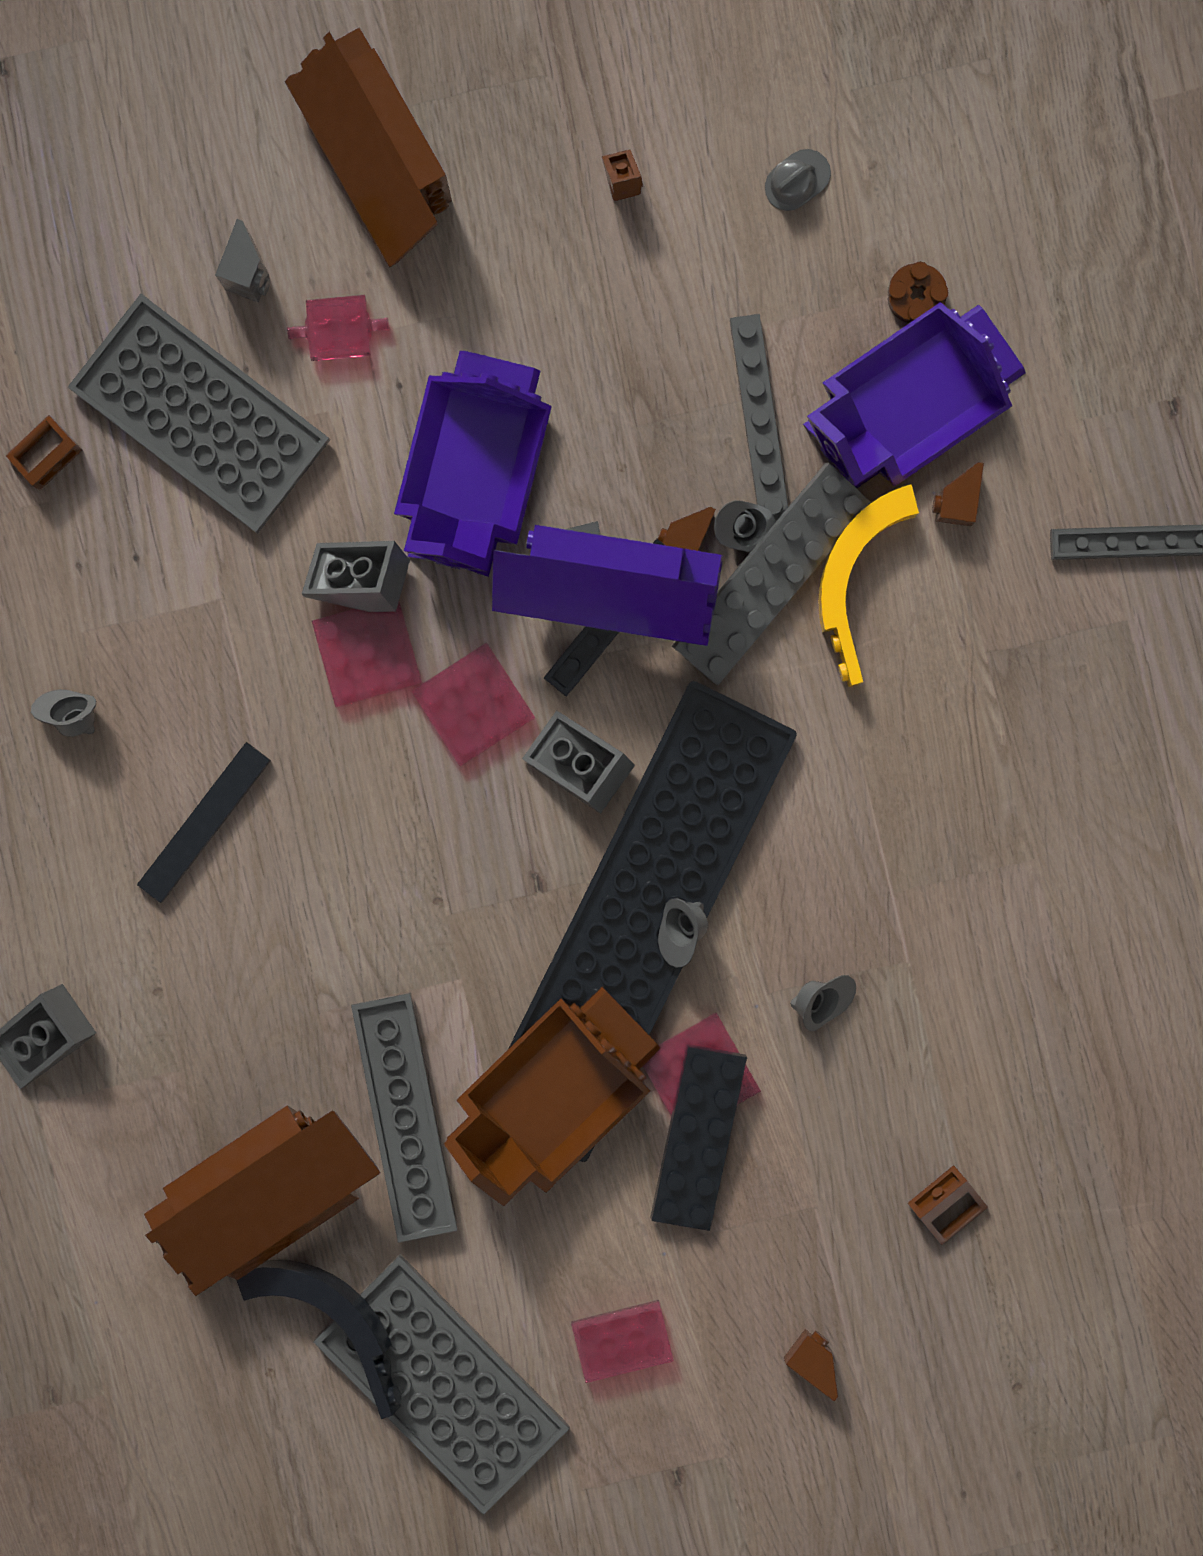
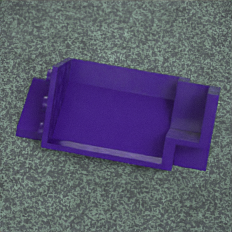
[803,302,1026,488]
[394,351,552,577]
[492,525,723,646]

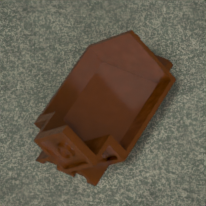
[285,27,452,268]
[444,987,661,1206]
[144,1105,381,1296]

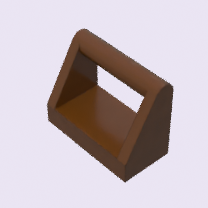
[6,415,83,490]
[908,1165,988,1245]

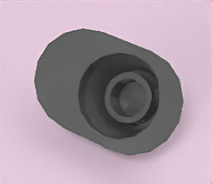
[765,149,831,211]
[714,500,775,552]
[31,689,97,737]
[658,898,708,967]
[790,975,856,1031]

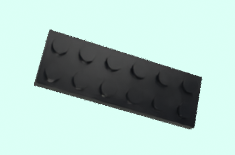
[650,1044,747,1231]

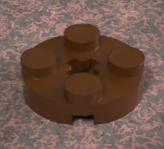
[887,261,949,323]

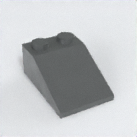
[302,541,410,612]
[522,710,635,814]
[0,984,96,1089]

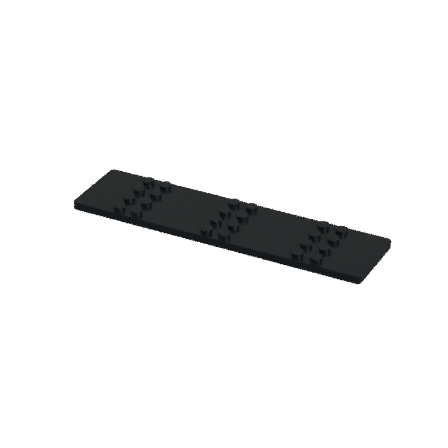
[508,681,797,1162]

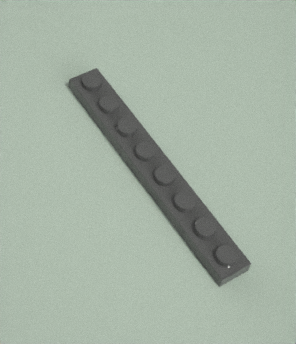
[730,314,788,522]

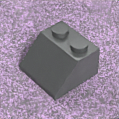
[215,219,271,303]

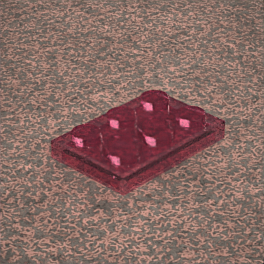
[571,1300,674,1383]

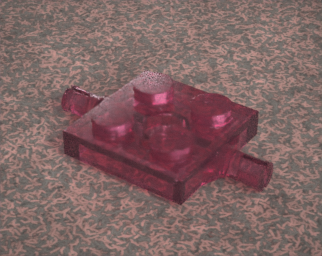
[287,295,390,361]

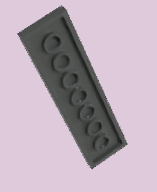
[672,463,871,686]
[351,993,458,1243]

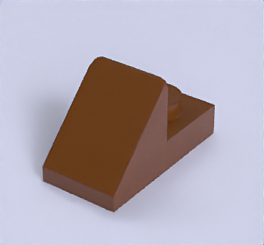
[602,149,643,201]

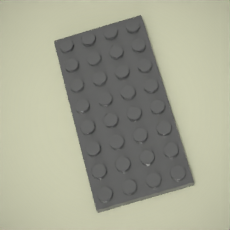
[68,294,330,534]
[313,1254,570,1515]

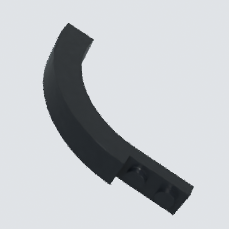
[236,1260,401,1419]

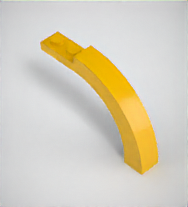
[818,484,919,687]

